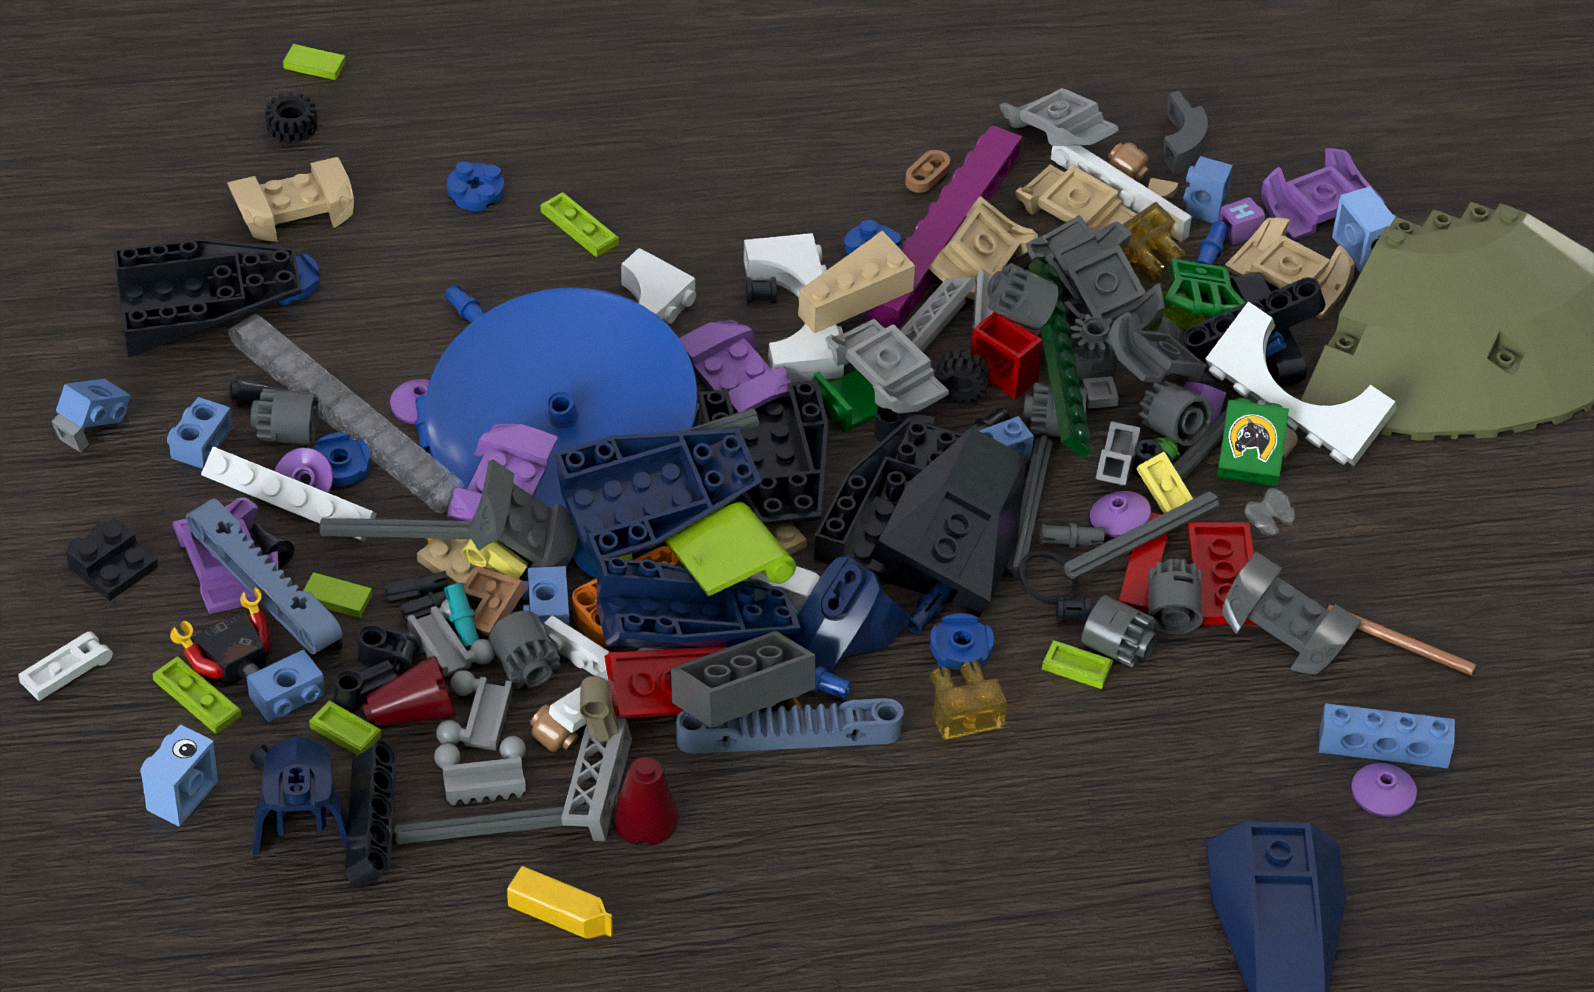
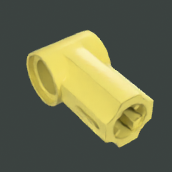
[462,538,528,579]

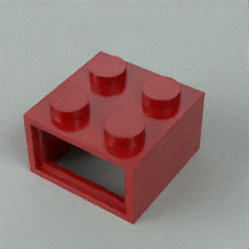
[971,312,1042,400]

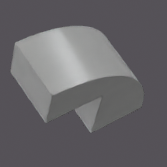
[1095,421,1142,486]

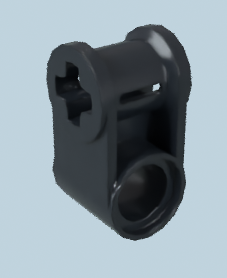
[358,624,422,674]

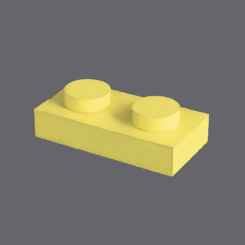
[1136,452,1193,514]

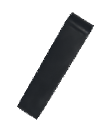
[1230,272,1307,384]
[1184,277,1326,363]
[345,740,396,888]

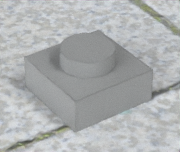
[1082,376,1119,409]
[51,414,89,453]

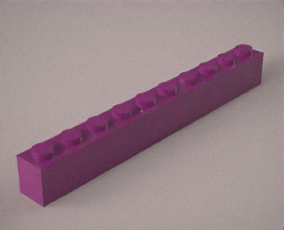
[866,125,1022,329]

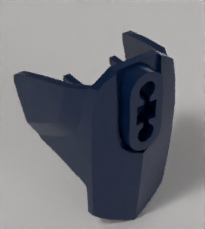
[788,557,911,673]
[253,736,348,855]

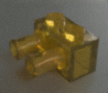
[1122,201,1187,280]
[930,661,1007,740]

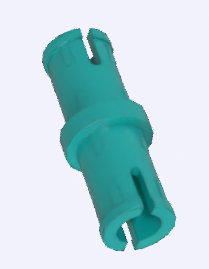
[443,583,479,649]

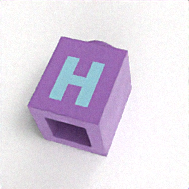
[1219,197,1265,245]

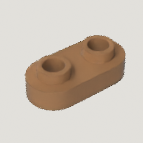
[905,150,950,193]

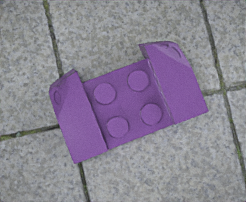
[1261,148,1385,241]
[679,320,791,413]
[447,424,558,522]
[172,497,278,614]

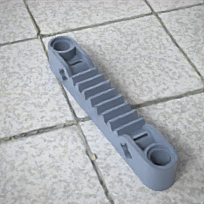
[186,498,342,654]
[676,698,904,754]

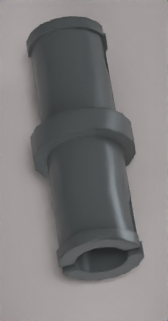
[1040,523,1104,548]

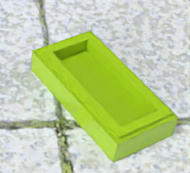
[283,44,346,80]
[303,572,372,618]
[1042,640,1113,689]
[309,700,381,755]

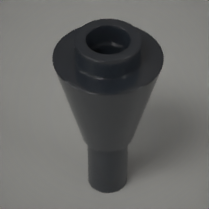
[230,375,287,406]
[251,523,295,567]

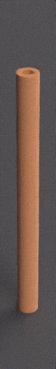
[1327,605,1477,676]

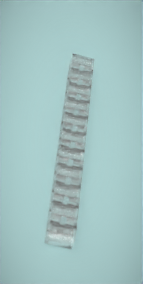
[229,314,466,514]

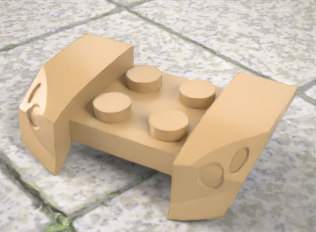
[227,157,354,242]
[1015,164,1141,231]
[928,196,1038,300]
[1224,218,1355,320]

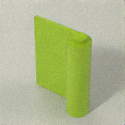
[665,502,796,597]

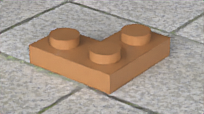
[464,566,527,637]

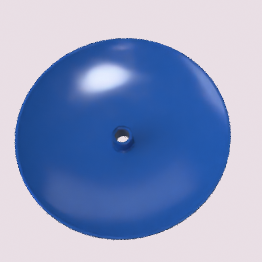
[424,288,697,509]

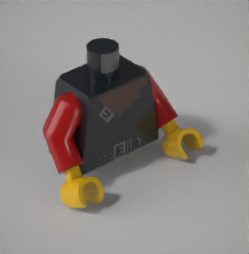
[170,588,270,686]

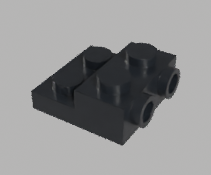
[66,518,158,601]

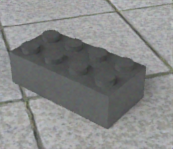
[671,631,815,728]

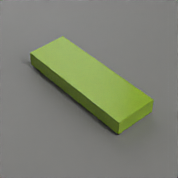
[541,192,619,258]
[153,656,242,735]

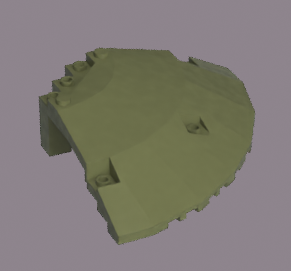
[1300,202,1594,441]

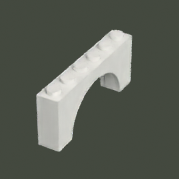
[743,233,849,383]
[621,248,696,324]
[1206,302,1397,466]

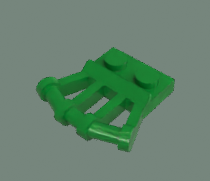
[1164,259,1245,318]

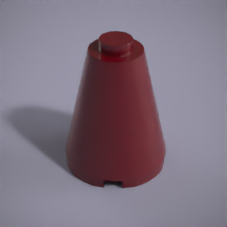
[362,656,456,727]
[612,757,678,845]

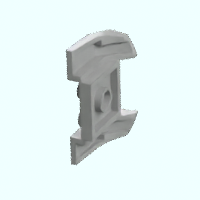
[999,88,1119,146]
[825,319,949,413]

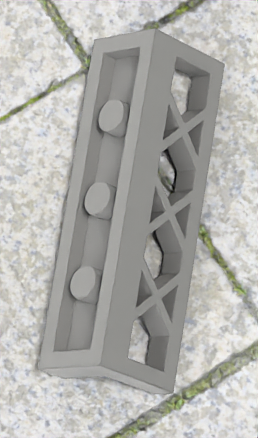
[900,277,976,352]
[561,718,632,842]

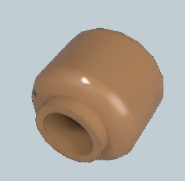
[1107,142,1149,182]
[530,704,579,752]

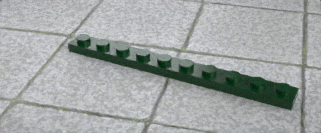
[1029,258,1092,459]

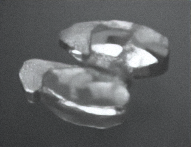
[1245,488,1295,536]

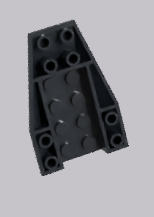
[698,380,828,526]

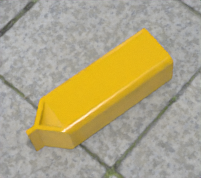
[507,866,613,939]

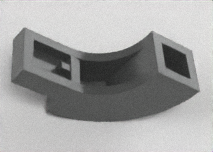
[1162,91,1208,175]

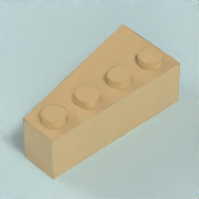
[798,230,915,333]

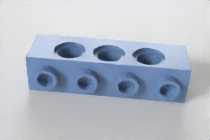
[1319,703,1455,768]

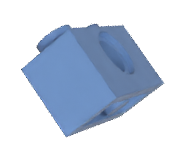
[1183,156,1233,224]
[56,379,131,428]
[523,566,569,626]
[247,649,325,722]

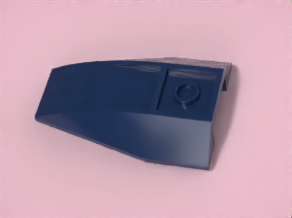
[554,428,762,563]
[596,557,800,649]
[1206,822,1346,992]

